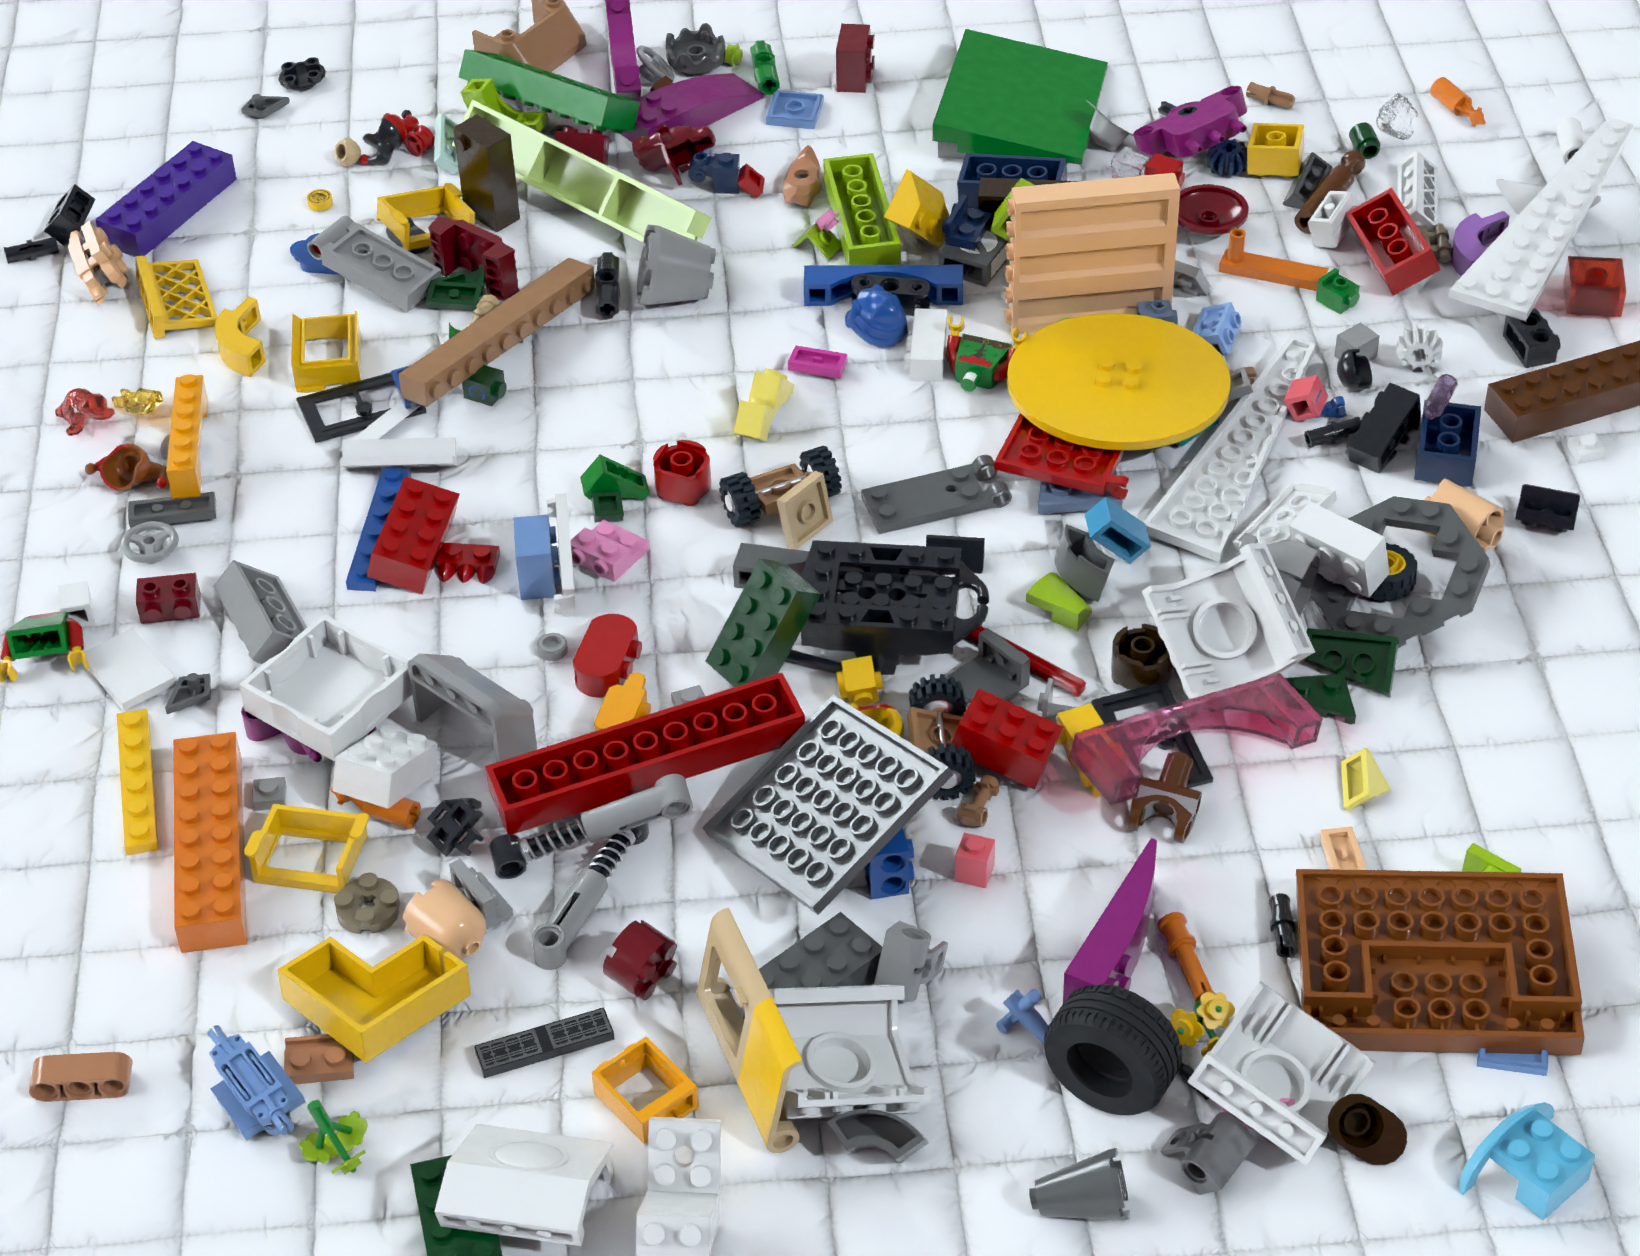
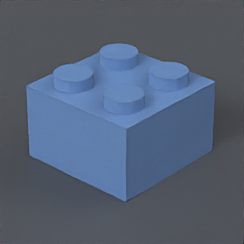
[513,515,561,600]

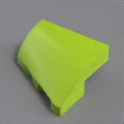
[1026,572,1092,631]

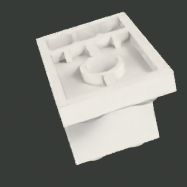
[636,1117,722,1256]

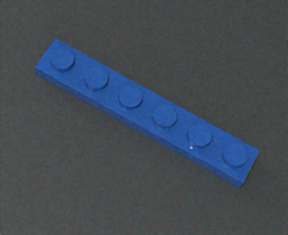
[346,467,412,592]

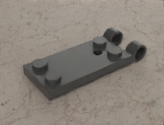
[861,455,1012,534]

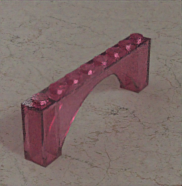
[1070,673,1323,805]

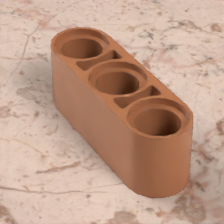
[29,1052,133,1102]

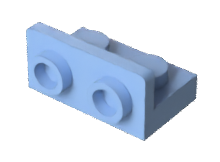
[1192,302,1242,355]

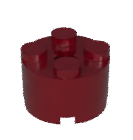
[603,920,677,1000]

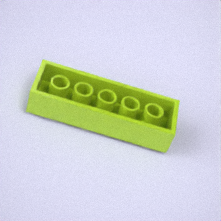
[823,153,901,265]

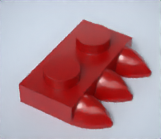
[437,542,500,584]

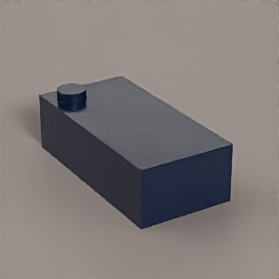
[957,153,1067,209]

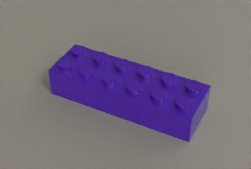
[95,141,237,257]

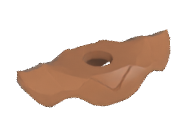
[782,145,823,207]

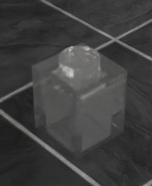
[1110,146,1152,178]

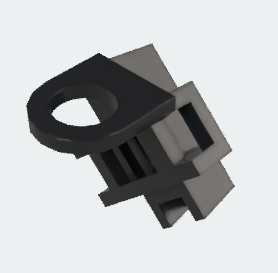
[426,798,484,857]

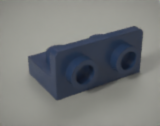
[942,195,992,251]

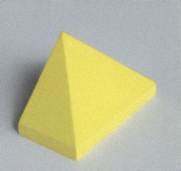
[1341,747,1391,811]

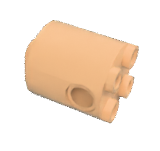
[1422,478,1504,552]

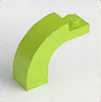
[460,78,549,132]

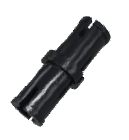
[3,236,59,264]
[1304,417,1361,448]
[1269,893,1298,958]

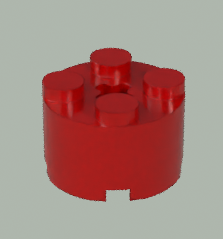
[653,440,712,506]

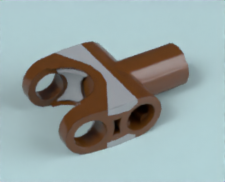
[1128,751,1202,843]

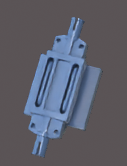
[207,1025,306,1141]

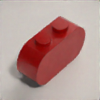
[572,614,642,698]

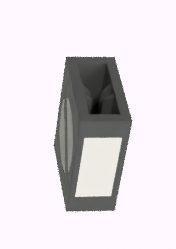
[939,225,1010,287]

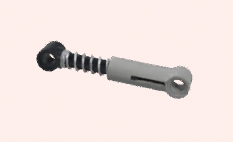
[489,774,693,879]
[532,823,649,970]

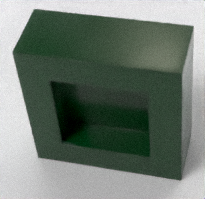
[591,491,624,522]

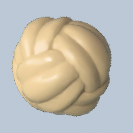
[334,137,361,167]

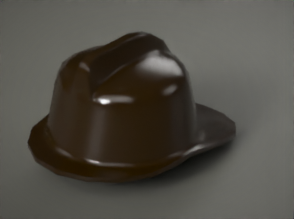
[1328,1094,1407,1165]

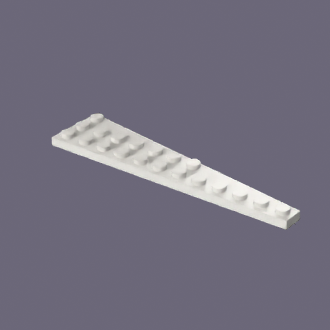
[1448,117,1634,321]
[1144,335,1316,562]

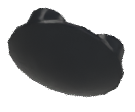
[278,57,326,90]

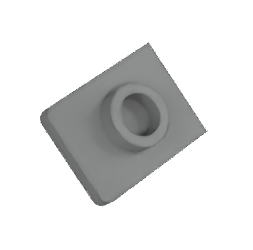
[1037,678,1076,723]

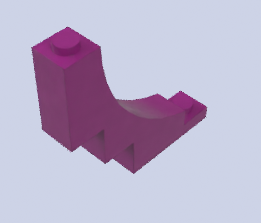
[605,0,641,100]

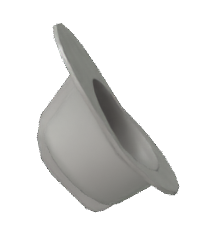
[1086,100,1134,151]

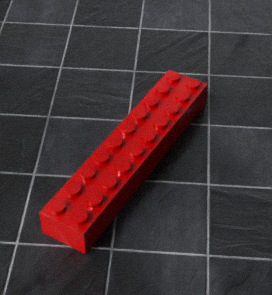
[485,672,805,834]

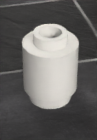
[135,426,170,460]

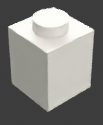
[58,580,95,627]

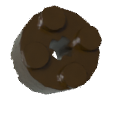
[1111,624,1172,690]

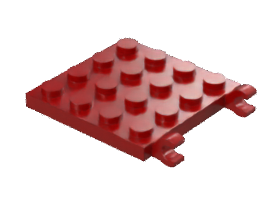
[994,413,1129,500]

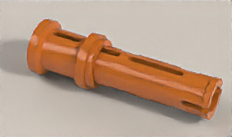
[1157,912,1215,1002]

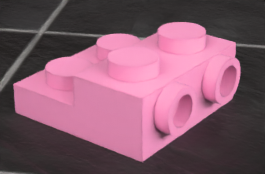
[570,519,650,582]

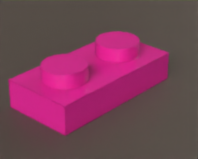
[788,345,848,379]

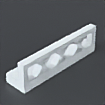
[1397,150,1438,232]
[340,437,457,469]

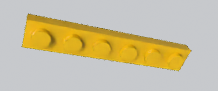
[117,709,159,855]

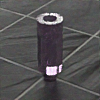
[1424,374,1458,420]

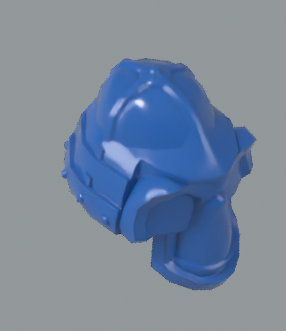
[845,284,908,348]

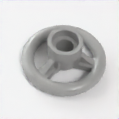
[636,45,675,82]
[120,521,179,564]

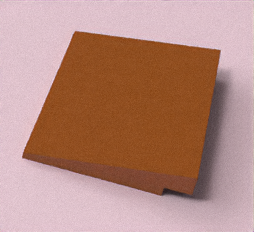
[1295,869,1585,1055]

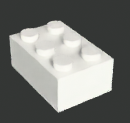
[1289,501,1390,598]
[333,725,438,809]

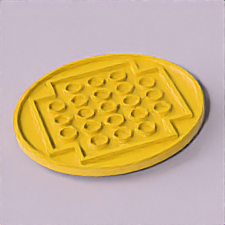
[1007,313,1231,450]

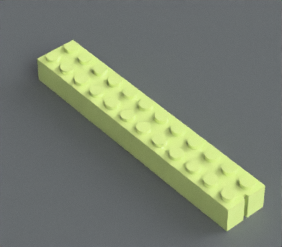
[452,100,712,244]

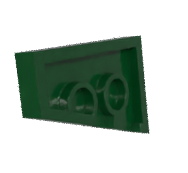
[1304,628,1399,698]

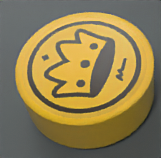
[306,189,333,212]

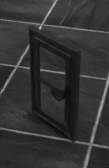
[296,372,427,443]
[1091,681,1213,792]

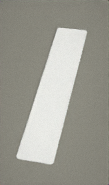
[339,400,420,452]

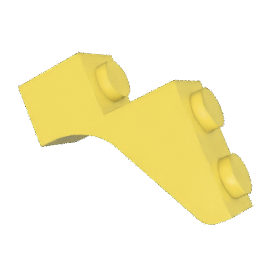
[733,369,795,442]

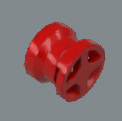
[404,125,435,157]

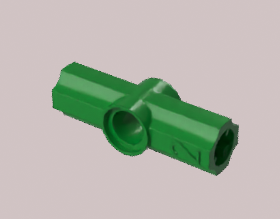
[750,40,780,95]

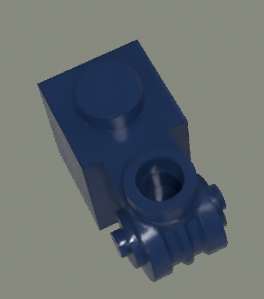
[688,152,740,194]

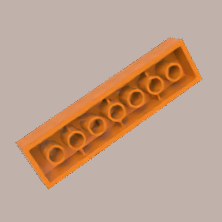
[173,731,247,953]

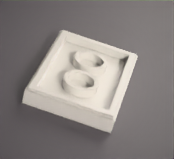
[84,628,177,711]

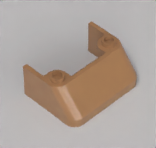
[472,0,587,72]

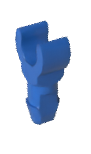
[1316,396,1347,418]

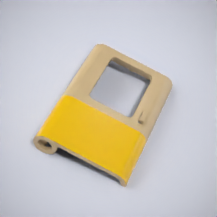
[697,907,802,1153]

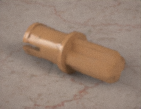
[1246,82,1295,109]

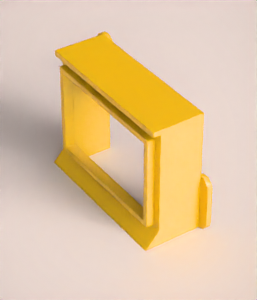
[376,183,475,250]
[291,311,361,393]
[244,804,369,893]

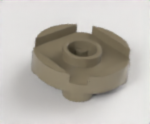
[334,872,400,934]

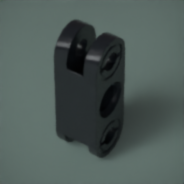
[851,274,930,316]

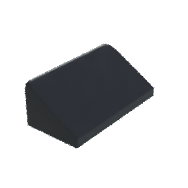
[926,535,985,574]

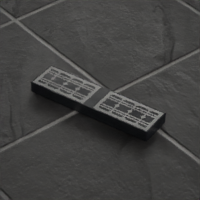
[474,1007,615,1078]

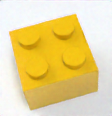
[1247,123,1304,178]

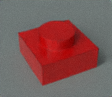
[738,163,765,198]

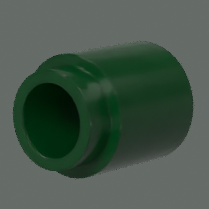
[1349,122,1380,159]

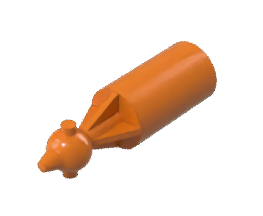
[1430,77,1486,127]
[330,787,421,829]

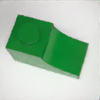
[580,454,649,501]

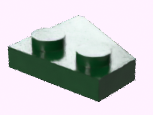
[426,264,486,311]
[1283,674,1356,724]

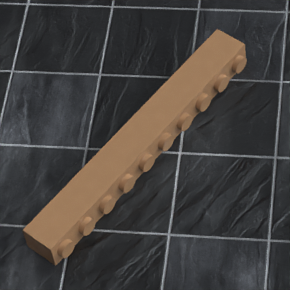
[399,258,595,407]

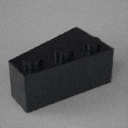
[1346,383,1422,474]

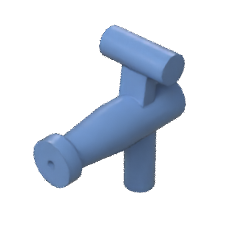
[996,989,1048,1044]

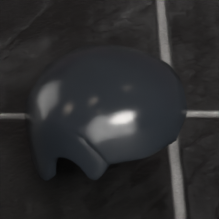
[1337,349,1373,391]

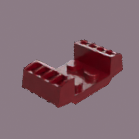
[428,216,520,301]

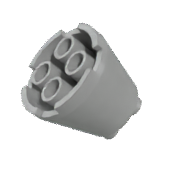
[637,224,716,305]

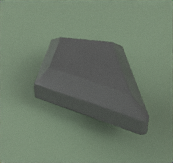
[241,94,290,119]
[165,673,211,714]

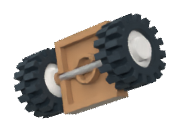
[719,445,842,528]
[907,674,976,800]

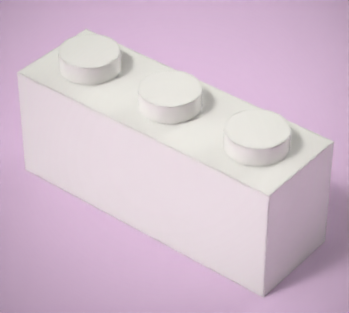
[905,308,947,382]

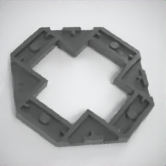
[1310,496,1491,648]

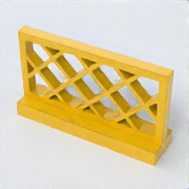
[135,256,218,339]

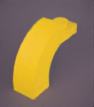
[215,296,266,377]

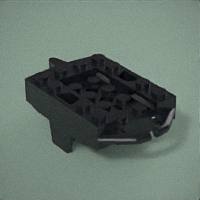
[798,540,989,675]

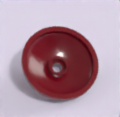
[1178,184,1249,236]

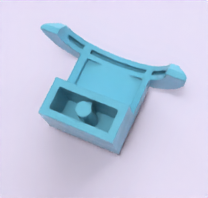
[1460,1102,1595,1220]

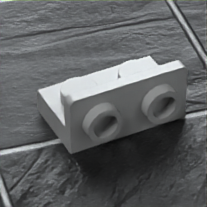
[449,859,513,929]

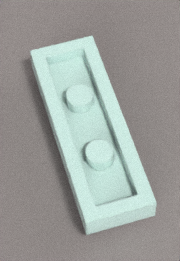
[434,113,459,175]

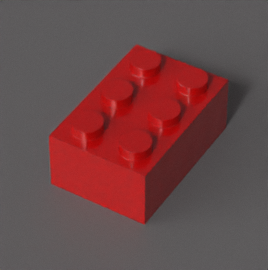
[952,688,1064,790]

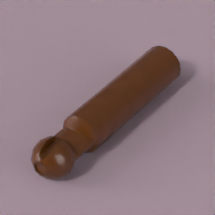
[1294,150,1366,234]

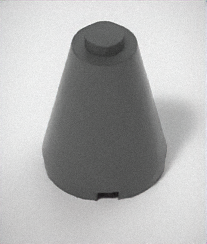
[1029,1148,1130,1221]

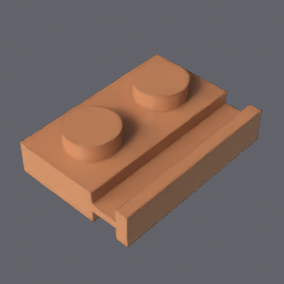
[284,1034,354,1084]

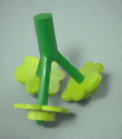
[299,1100,368,1175]

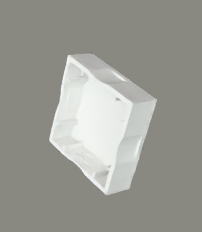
[239,614,412,762]

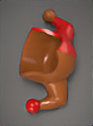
[85,444,168,491]

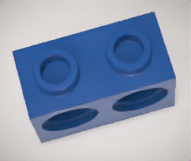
[865,828,914,899]

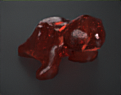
[55,388,115,436]

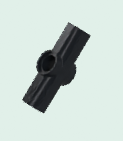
[595,252,620,319]

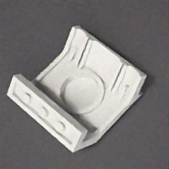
[1142,543,1315,704]
[1187,981,1376,1166]
[769,985,931,1119]
[434,1124,614,1246]

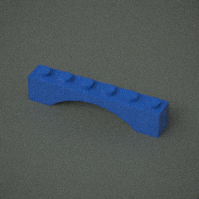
[804,265,963,306]

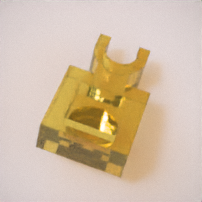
[111,388,164,415]

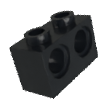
[44,184,96,246]
[1503,308,1561,368]

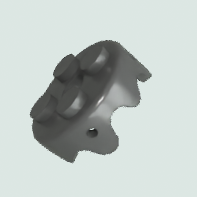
[666,23,726,75]

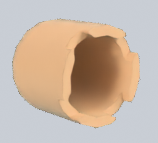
[402,879,486,960]

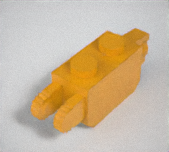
[594,672,651,731]

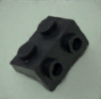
[1515,484,1580,532]

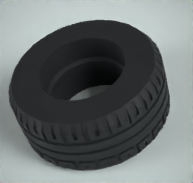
[1044,984,1182,1115]

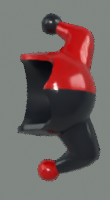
[359,110,419,165]

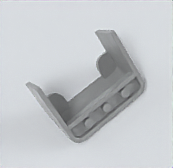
[407,653,538,762]

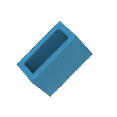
[1085,497,1151,564]

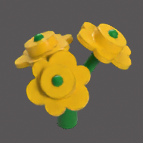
[1169,992,1235,1057]

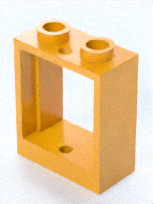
[591,1036,699,1144]

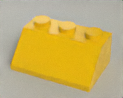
[884,169,949,249]

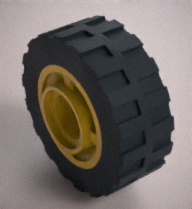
[1363,543,1418,601]

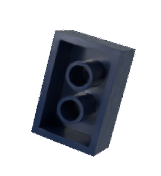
[1414,400,1482,487]

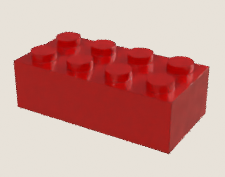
[1345,188,1441,296]
[367,476,460,595]

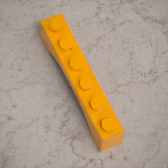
[166,374,209,499]

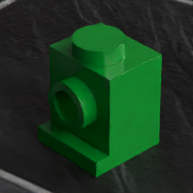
[1316,268,1360,314]

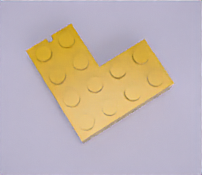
[277,934,471,1063]

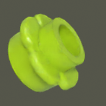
[724,44,743,67]

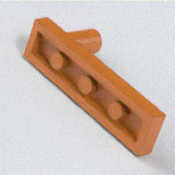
[1219,228,1329,291]

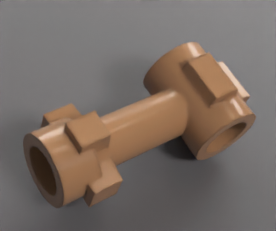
[957,775,999,827]

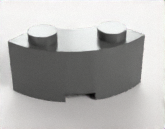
[1054,524,1115,602]
[827,1109,929,1163]

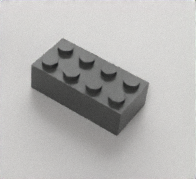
[742,912,882,1008]

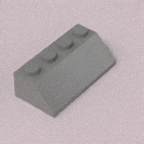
[214,560,307,664]

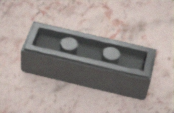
[1282,152,1332,209]

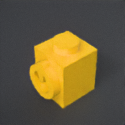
[836,655,884,706]

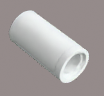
[1556,117,1586,164]

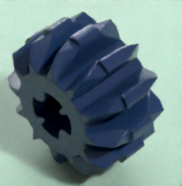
[1206,139,1247,178]

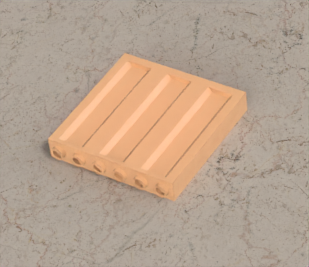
[1004,173,1180,334]

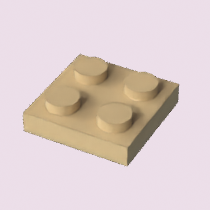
[776,471,833,550]

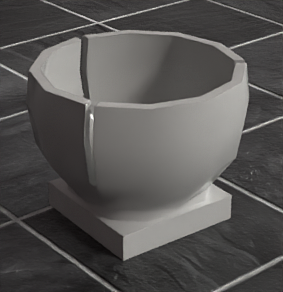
[1235,533,1321,618]

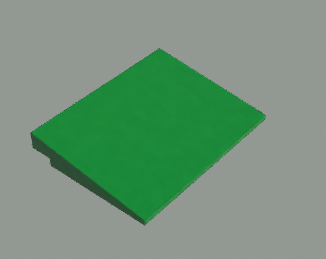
[932,29,1108,164]

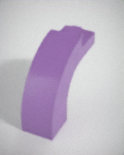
[1451,211,1510,276]

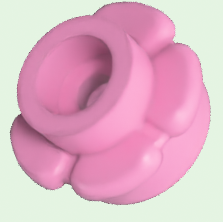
[815,208,839,232]

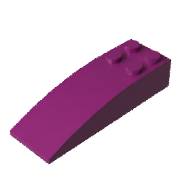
[621,73,764,142]
[1063,838,1157,1003]

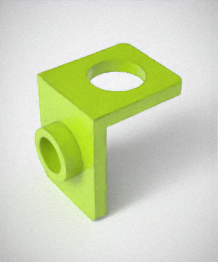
[792,223,841,260]

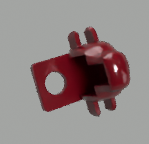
[632,124,716,186]

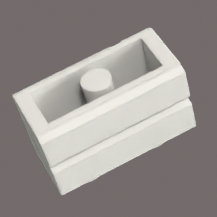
[1308,191,1355,248]

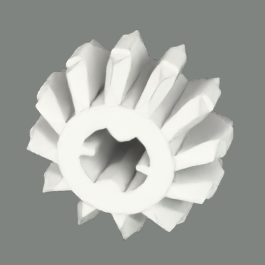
[1396,324,1443,371]

